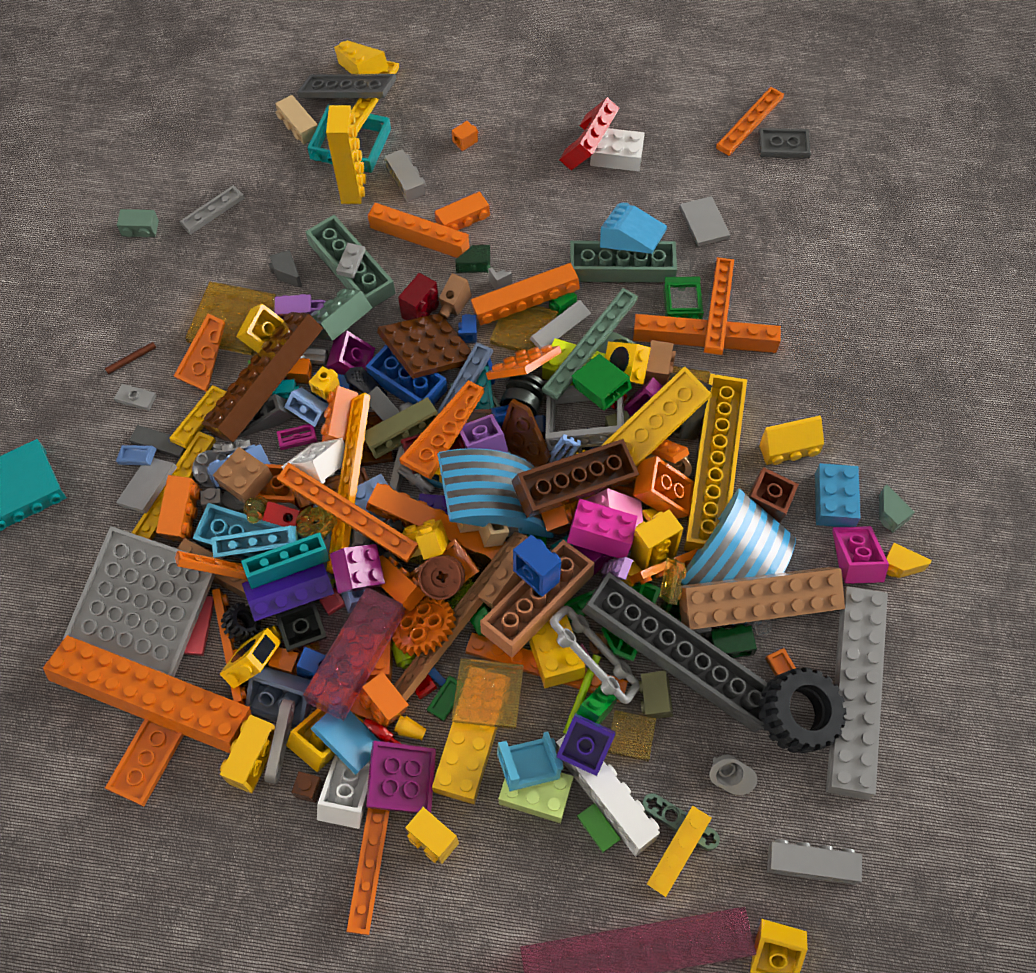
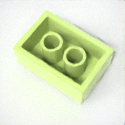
[498,772,574,824]

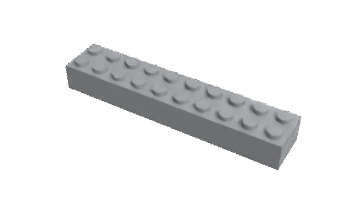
[826,586,888,800]

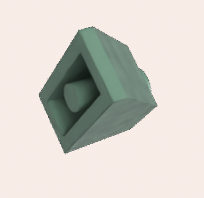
[879,485,915,533]

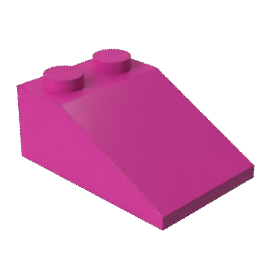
[832,526,889,584]

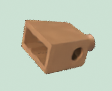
[438,273,472,319]

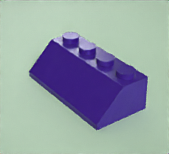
[242,563,334,622]

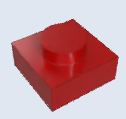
[415,674,437,700]

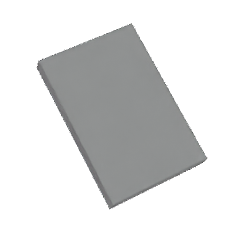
[680,196,730,247]
[116,458,177,514]

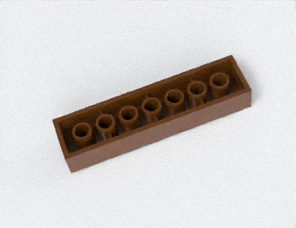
[202,312,323,442]

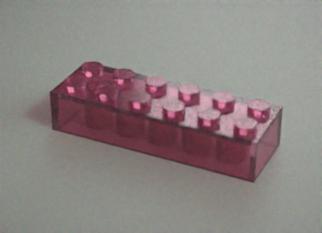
[303,587,405,721]

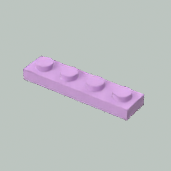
[601,557,633,580]

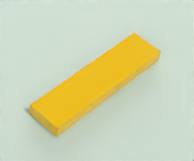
[169,385,227,449]

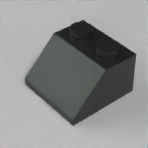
[275,601,327,652]

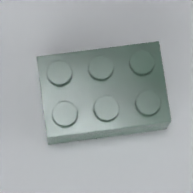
[310,288,372,341]

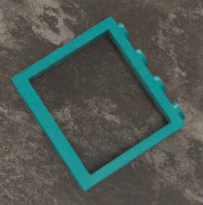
[307,105,391,173]

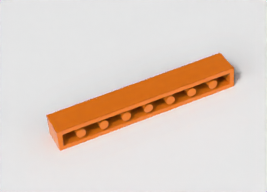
[633,314,781,353]
[366,482,506,560]

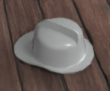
[709,754,757,795]

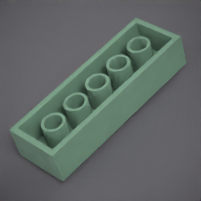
[305,215,396,308]
[570,241,677,282]

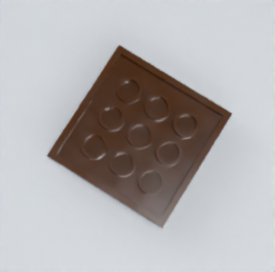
[377,314,471,379]

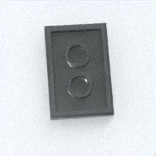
[759,128,811,158]

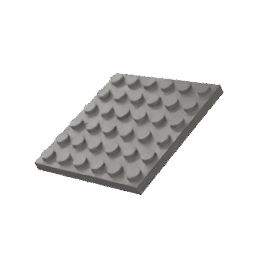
[63,526,215,677]

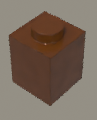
[291,771,323,803]

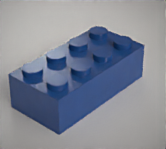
[365,345,448,406]

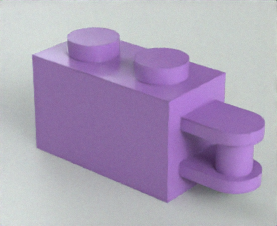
[275,294,326,319]

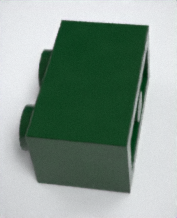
[709,624,757,658]

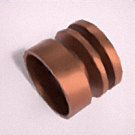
[418,555,465,600]

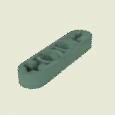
[642,793,720,851]

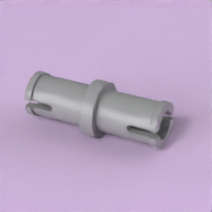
[397,465,434,494]

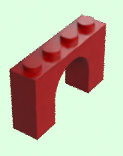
[559,97,619,171]

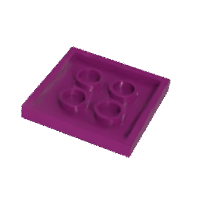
[366,741,436,814]

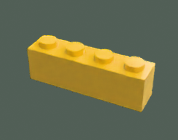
[647,806,712,897]

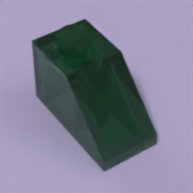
[455,245,491,273]

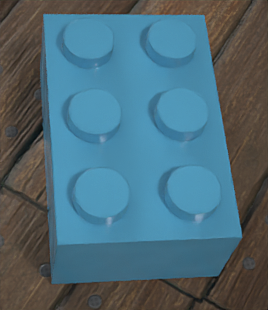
[815,463,861,527]

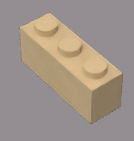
[275,95,318,145]

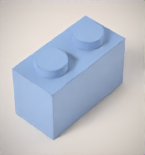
[284,387,328,427]

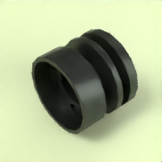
[500,373,545,415]

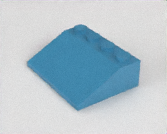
[600,203,667,254]

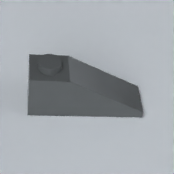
[238,394,294,438]

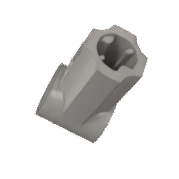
[300,347,328,365]

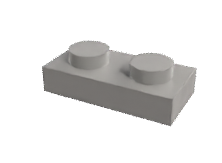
[336,243,365,278]

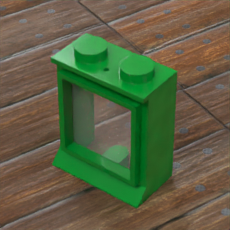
[663,276,704,319]

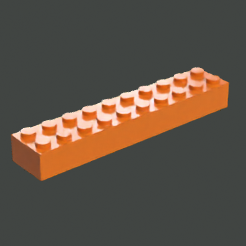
[43,635,252,753]

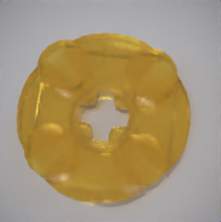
[296,506,337,539]

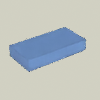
[116,445,156,465]

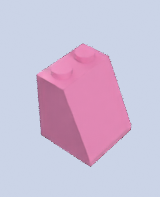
[586,488,643,538]

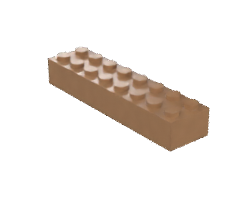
[678,567,845,630]

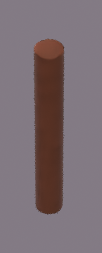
[104,342,157,375]

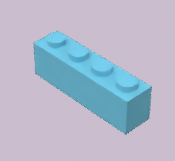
[211,526,298,558]

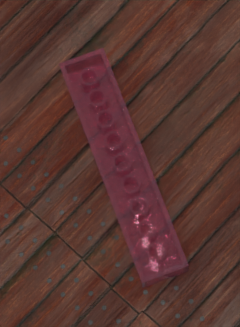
[520,907,757,973]

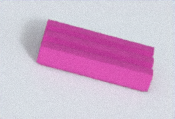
[276,424,318,450]

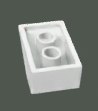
[317,754,370,829]

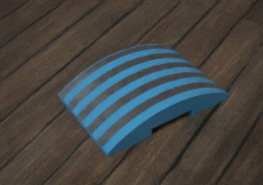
[437,448,554,538]
[678,489,796,627]

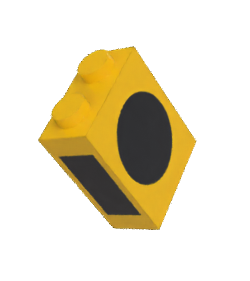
[605,341,651,384]
[220,627,281,689]

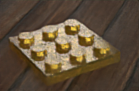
[490,305,558,351]
[452,658,524,729]

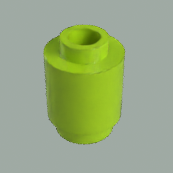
[391,641,416,669]

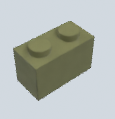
[639,670,674,720]

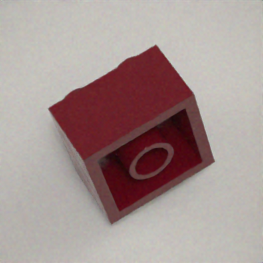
[398,273,439,321]

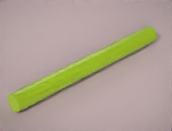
[563,654,601,734]

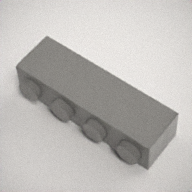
[767,839,862,885]

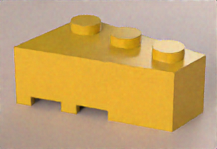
[334,40,389,74]

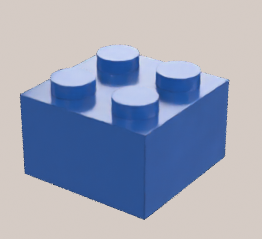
[513,534,561,597]

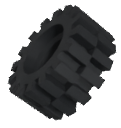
[221,603,261,643]

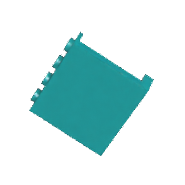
[0,439,67,531]

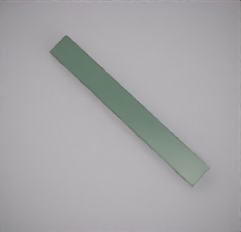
[542,288,638,401]

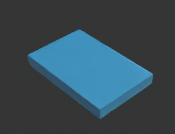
[311,701,380,775]

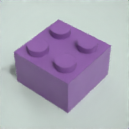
[459,414,508,452]

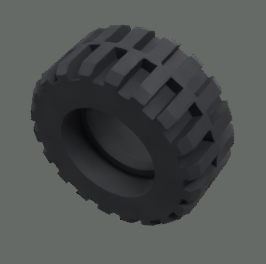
[759,667,847,753]

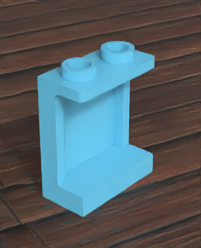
[497,732,564,791]

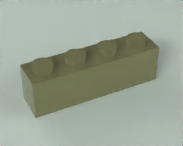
[364,397,438,459]

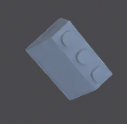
[245,666,318,727]

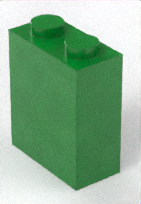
[571,354,632,411]

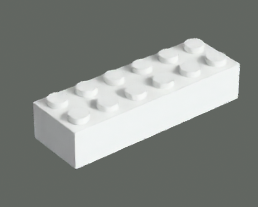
[556,735,660,857]

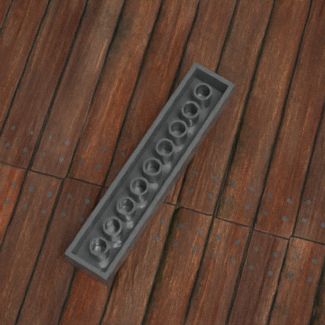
[582,572,767,732]

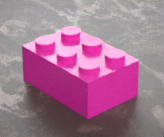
[567,498,638,558]

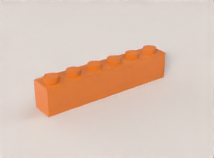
[368,203,469,260]
[471,263,580,326]

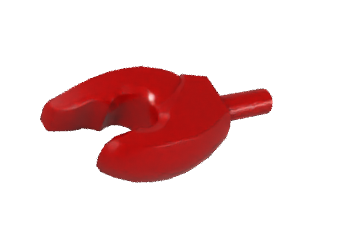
[363,718,401,744]

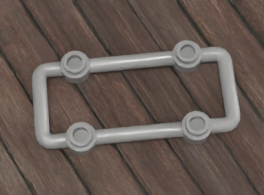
[550,606,640,704]

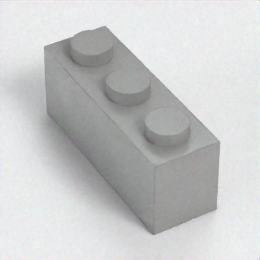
[385,149,426,202]

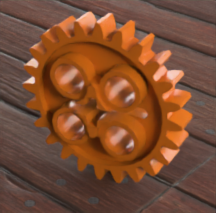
[391,596,456,657]

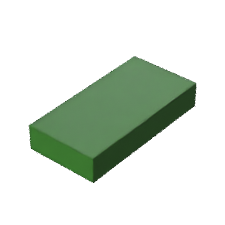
[577,803,621,853]

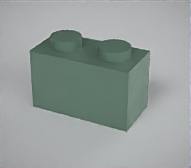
[117,209,159,237]

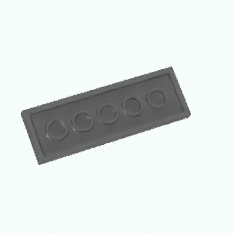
[297,74,397,99]

